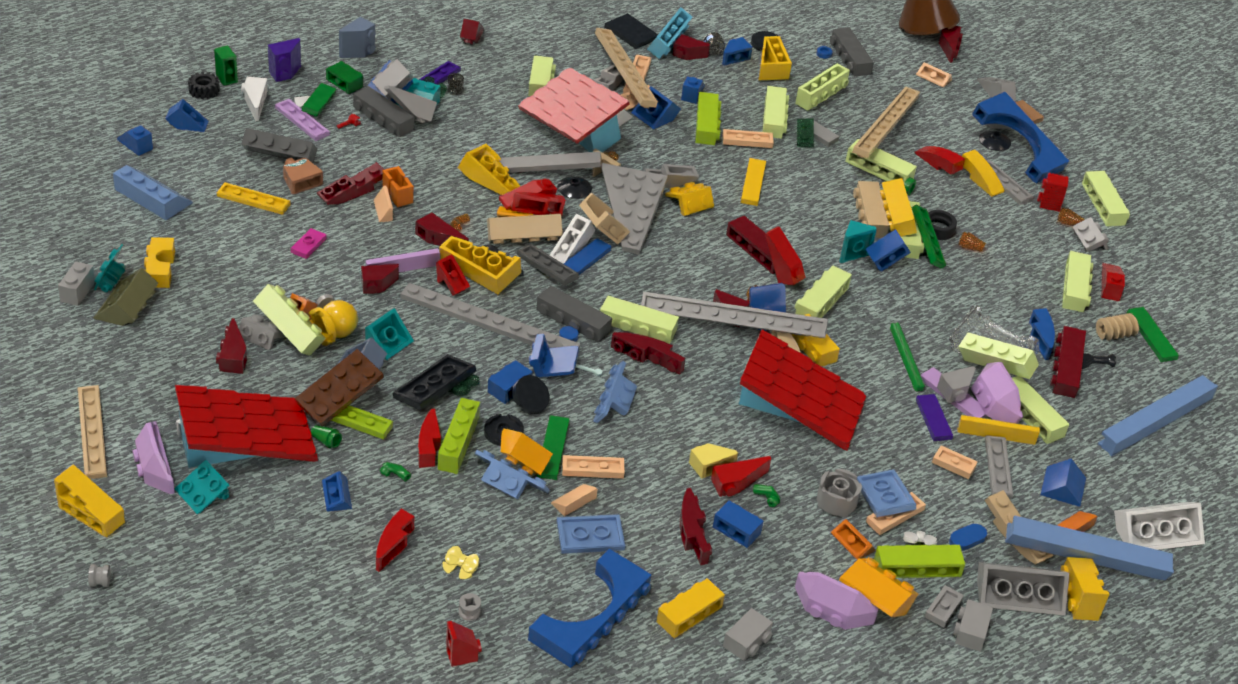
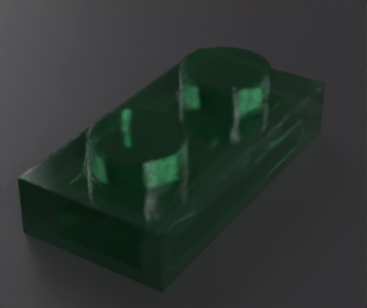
[797,118,814,148]

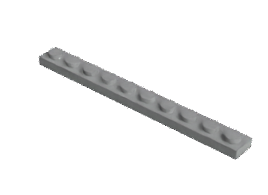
[400,283,580,349]
[641,292,829,339]

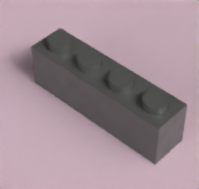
[830,28,874,77]
[353,86,414,137]
[241,128,317,163]
[536,285,612,342]

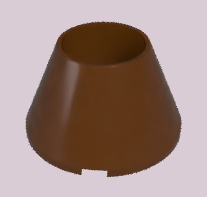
[899,0,960,35]

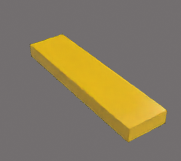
[740,158,766,206]
[216,182,291,215]
[957,415,1040,445]

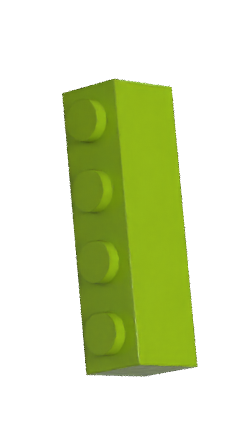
[695,92,721,145]
[437,398,480,474]
[874,544,965,578]

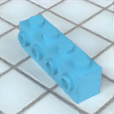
[647,7,692,59]

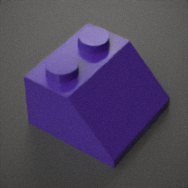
[268,38,301,82]

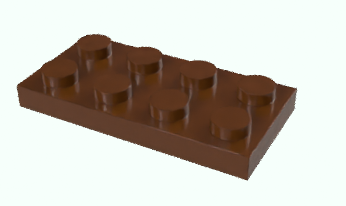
[295,349,384,427]

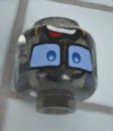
[703,32,725,56]

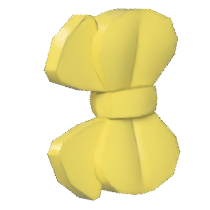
[442,546,479,579]

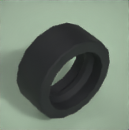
[928,210,957,240]

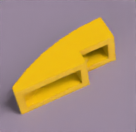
[962,150,1005,197]

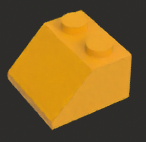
[500,428,553,475]

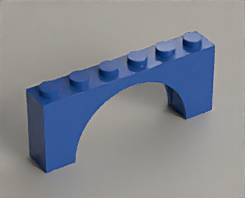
[972,92,1069,183]
[528,548,652,668]

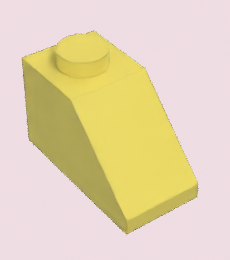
[689,443,738,479]

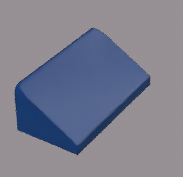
[322,471,352,512]

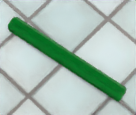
[890,322,925,392]

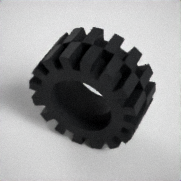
[188,72,220,100]

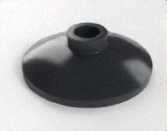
[979,131,1011,151]
[557,176,592,199]

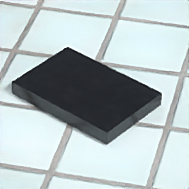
[604,13,658,49]

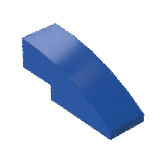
[1029,308,1055,360]

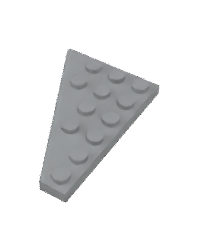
[601,163,668,255]

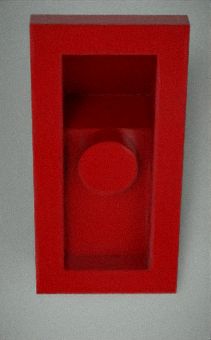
[436,254,470,296]

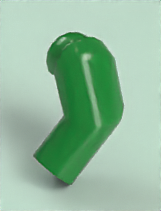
[380,462,412,482]
[753,484,780,508]

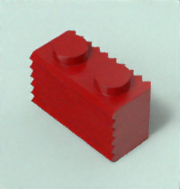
[1037,173,1069,212]

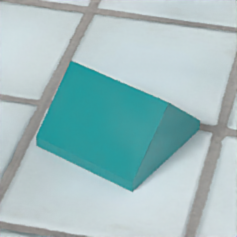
[839,220,877,263]
[365,308,414,360]

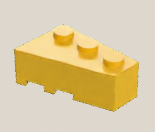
[758,36,792,80]
[54,464,125,538]
[1060,557,1110,621]

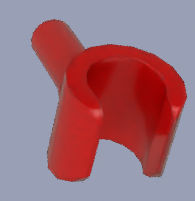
[336,114,361,129]

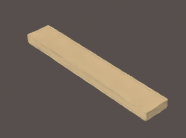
[78,385,107,479]

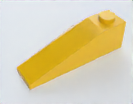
[457,144,520,195]

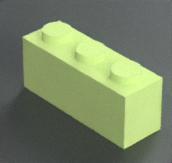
[528,56,556,96]

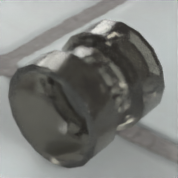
[447,73,464,95]

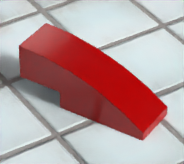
[914,146,965,175]
[511,192,566,217]
[418,409,441,468]
[376,508,415,572]

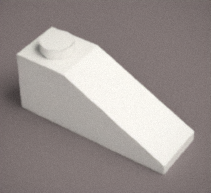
[241,77,268,121]
[550,214,595,264]

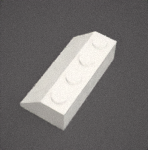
[1114,502,1205,550]

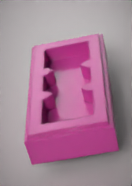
[290,228,327,259]

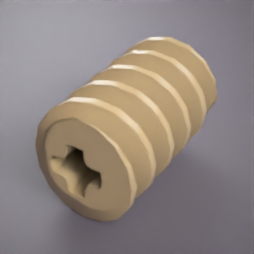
[1096,313,1139,340]

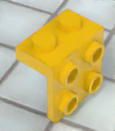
[665,182,714,216]

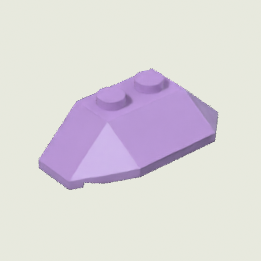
[971,362,1023,424]
[132,421,175,494]
[795,572,879,630]

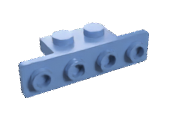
[594,361,637,423]
[475,450,550,499]

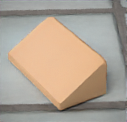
[916,62,952,87]
[374,186,393,222]
[551,484,598,517]

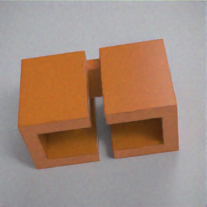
[382,166,414,207]

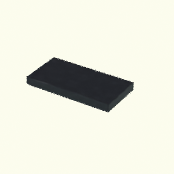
[392,354,477,410]

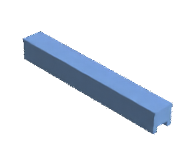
[1098,375,1218,456]
[1005,516,1174,580]

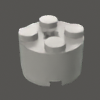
[817,469,862,517]

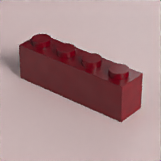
[726,215,775,274]
[1050,326,1086,398]

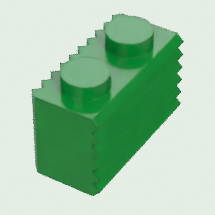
[214,45,238,86]
[326,61,364,94]

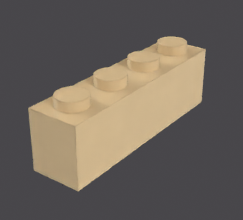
[853,181,889,238]
[487,214,563,244]

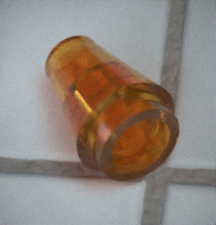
[1057,208,1085,226]
[958,231,986,252]

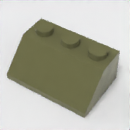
[93,267,158,326]

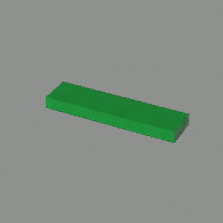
[911,204,946,268]
[1126,307,1179,362]
[537,415,570,480]

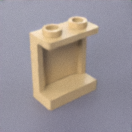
[579,193,630,244]

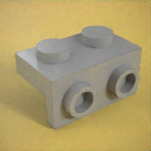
[1072,217,1109,252]
[239,314,285,350]

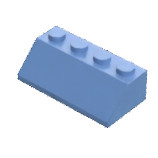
[113,165,193,220]

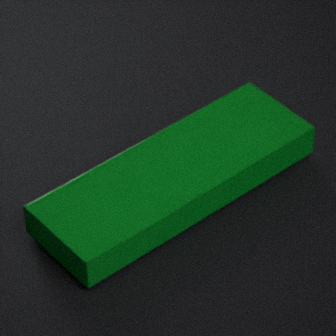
[301,83,337,117]

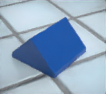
[1040,458,1086,507]

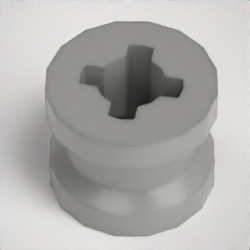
[88,564,111,587]
[459,593,481,621]

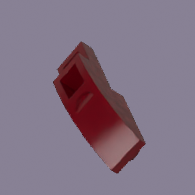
[317,162,385,205]
[611,332,686,375]
[679,487,712,565]

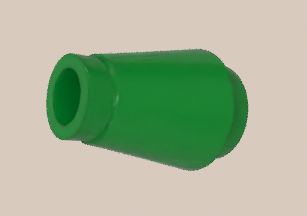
[311,425,342,448]

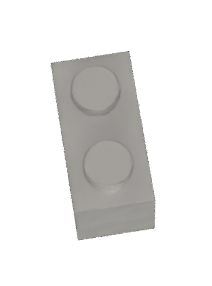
[372,59,414,100]
[58,261,95,306]
[953,599,993,652]
[723,608,773,661]

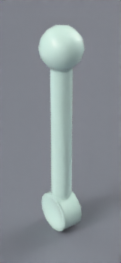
[576,364,602,376]

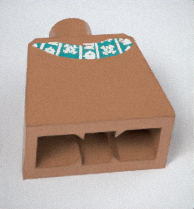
[283,158,323,194]

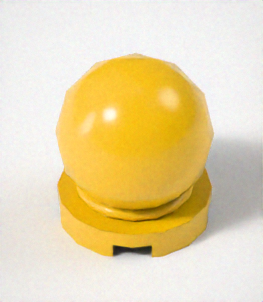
[308,300,359,346]

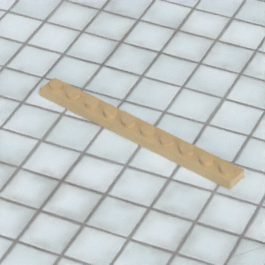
[595,28,658,108]
[852,86,920,158]

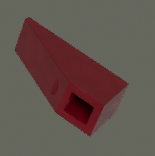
[939,26,963,63]
[415,212,469,246]
[216,318,247,374]

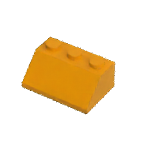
[839,557,918,617]

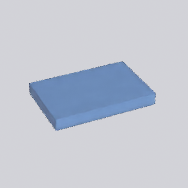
[857,469,916,517]
[556,514,625,554]

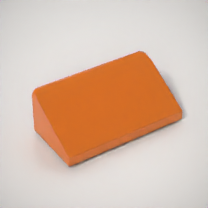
[1057,511,1098,532]
[831,519,876,560]

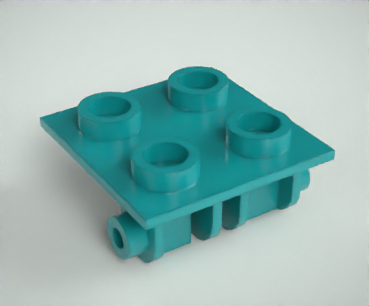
[94,244,126,292]
[174,460,230,514]

